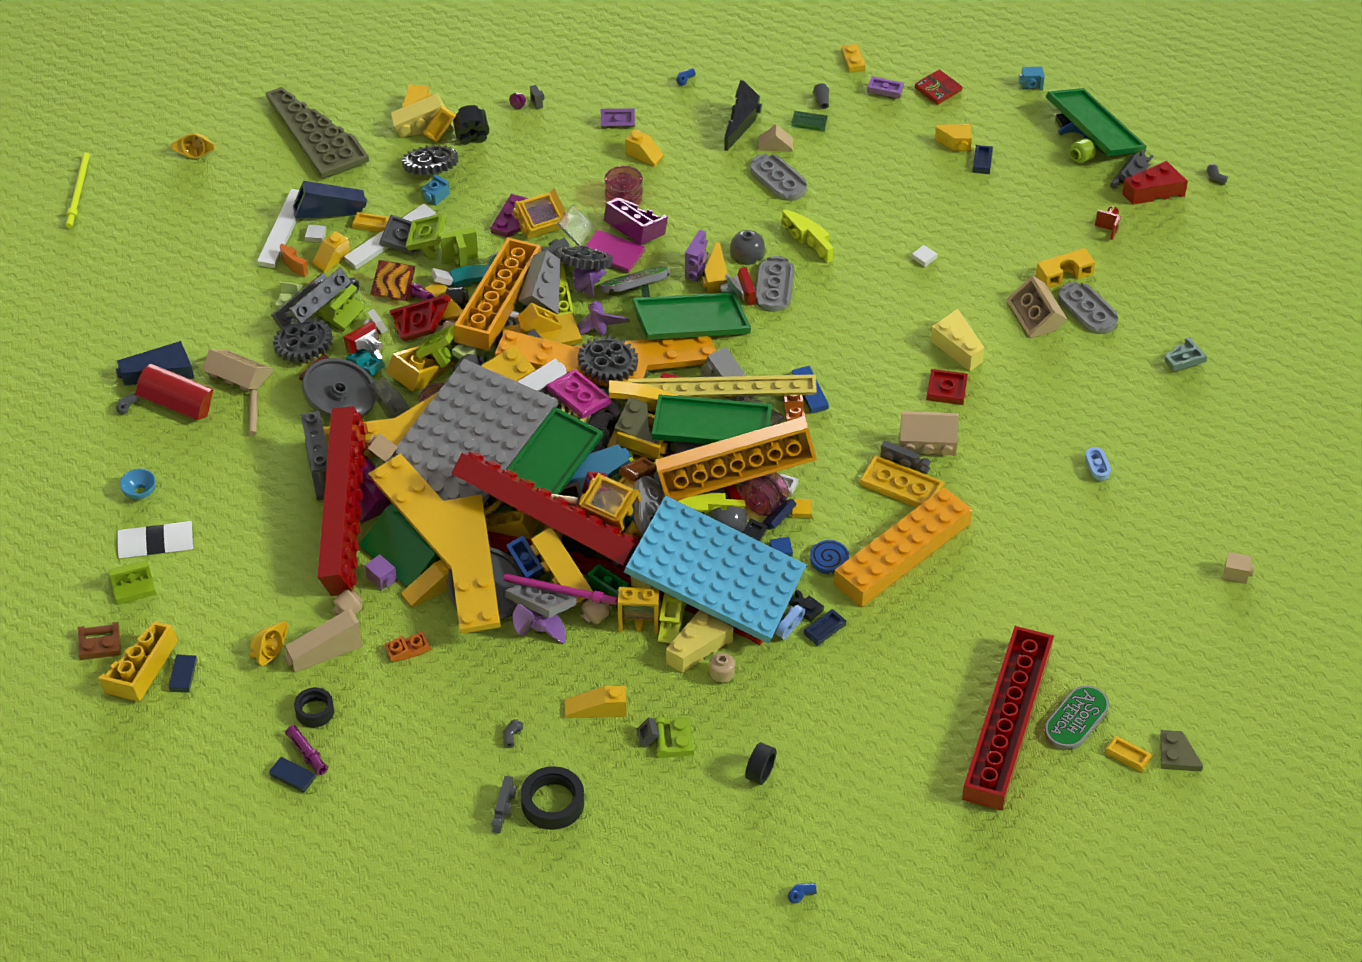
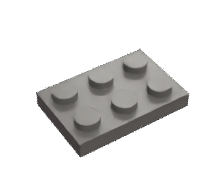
[505,578,576,618]

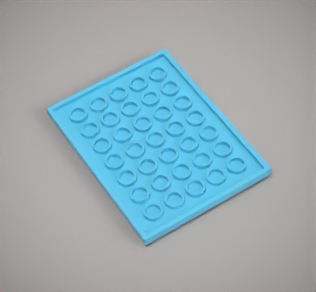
[624,496,807,643]

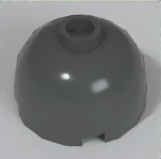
[730,230,765,265]
[709,506,747,533]

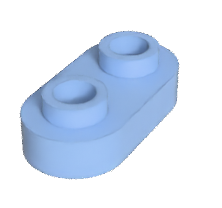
[1085,447,1111,481]
[776,605,805,639]

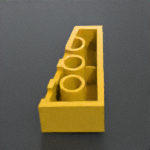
[530,527,593,609]
[98,621,178,702]

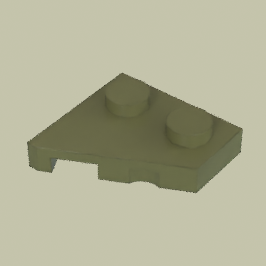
[614,397,650,441]
[1160,730,1203,772]

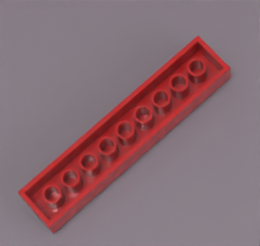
[317,406,368,596]
[451,451,639,565]
[962,626,1054,811]

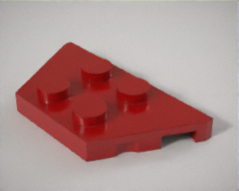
[389,294,451,341]

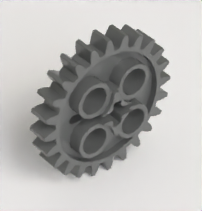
[402,145,458,176]
[554,245,613,270]
[273,317,333,363]
[577,335,638,384]

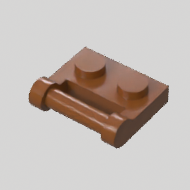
[78,622,121,660]

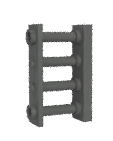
[271,267,351,329]
[301,411,328,501]

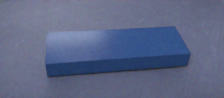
[792,366,829,413]

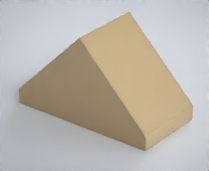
[758,124,793,152]

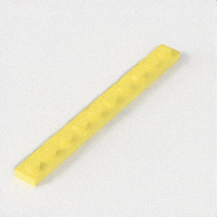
[628,375,817,397]

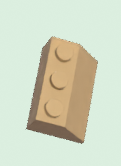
[1006,276,1067,338]
[202,349,273,391]
[899,411,959,455]

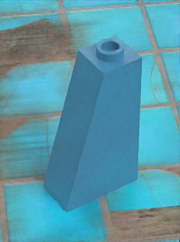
[568,444,632,490]

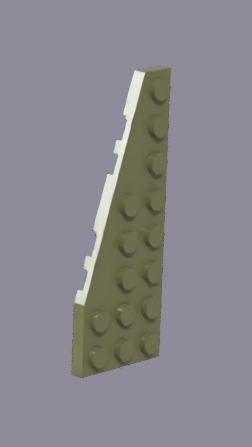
[266,87,369,179]

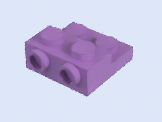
[685,229,708,282]

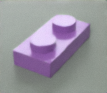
[867,76,904,99]
[601,108,635,126]

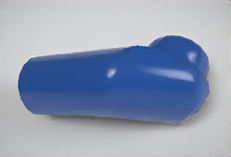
[676,68,696,86]
[788,883,816,904]

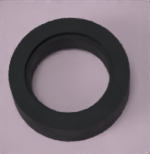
[521,766,584,830]

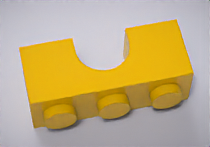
[1036,248,1095,289]

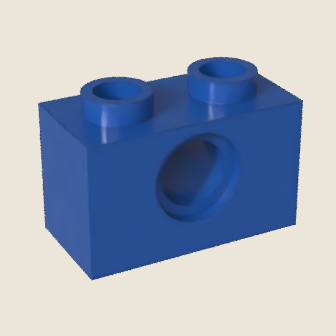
[506,535,545,579]

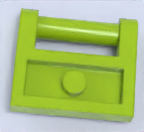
[654,717,694,758]

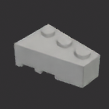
[518,250,560,314]
[701,347,754,402]

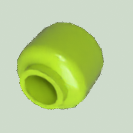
[1070,138,1096,163]

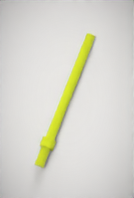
[65,152,90,229]

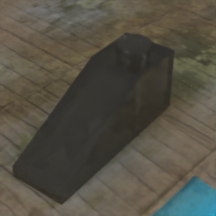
[368,377,410,419]

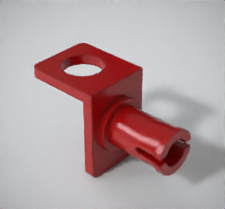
[1095,206,1121,240]

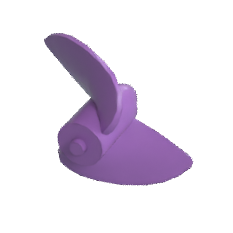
[573,268,607,298]
[577,301,630,336]
[512,604,566,644]

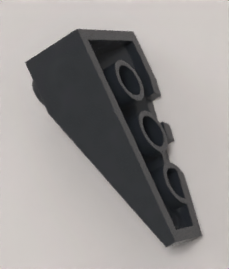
[724,80,762,151]

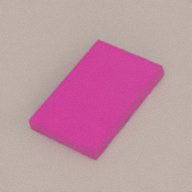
[586,230,645,273]
[546,369,612,419]

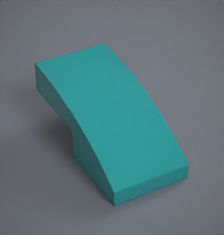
[450,265,488,286]
[345,349,385,376]

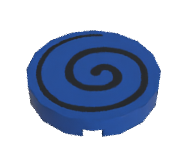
[810,540,849,574]

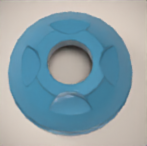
[120,469,156,499]

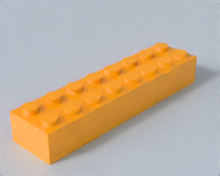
[454,237,541,351]
[655,416,817,501]
[834,487,972,607]

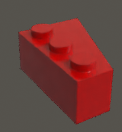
[1122,161,1188,205]

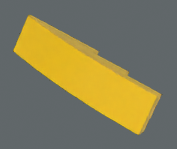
[609,380,677,412]

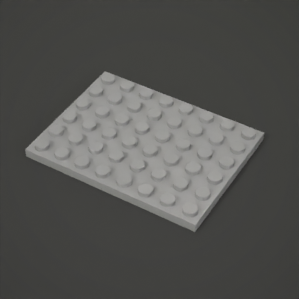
[384,359,558,504]

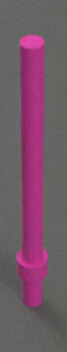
[503,573,618,605]

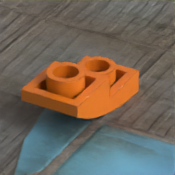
[280,244,309,277]
[783,395,805,422]
[385,631,432,662]

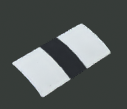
[118,521,193,558]

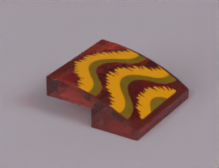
[371,260,416,301]

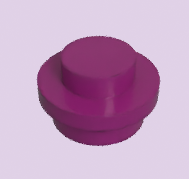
[509,93,526,109]

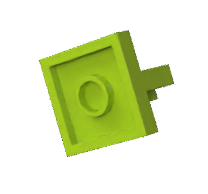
[406,213,446,260]
[440,227,478,267]
[316,284,366,332]
[416,323,456,368]
[108,560,156,605]

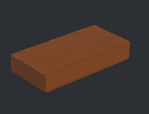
[619,456,657,482]

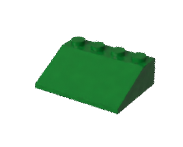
[359,503,441,588]

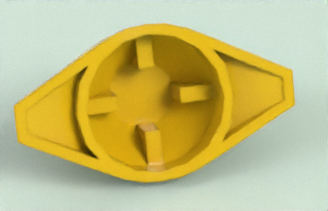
[171,133,215,158]
[249,621,289,667]

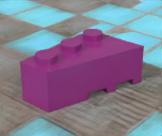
[603,197,668,245]

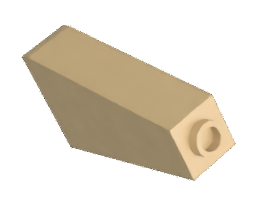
[284,608,363,672]

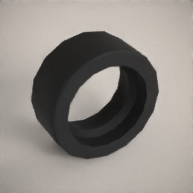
[294,687,335,728]
[745,742,777,785]

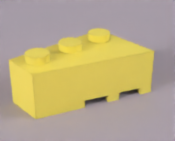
[391,93,454,137]
[931,309,984,371]
[666,610,733,673]

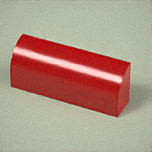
[135,364,213,420]

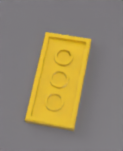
[502,313,582,345]
[859,455,945,507]

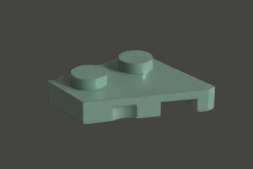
[1165,337,1207,372]

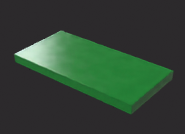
[1046,88,1147,156]
[631,292,751,340]
[652,394,772,444]
[507,407,603,495]

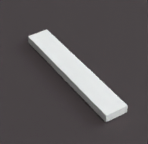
[257,189,299,268]
[344,204,436,270]

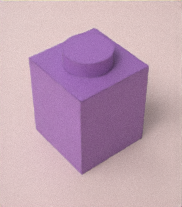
[365,555,397,591]

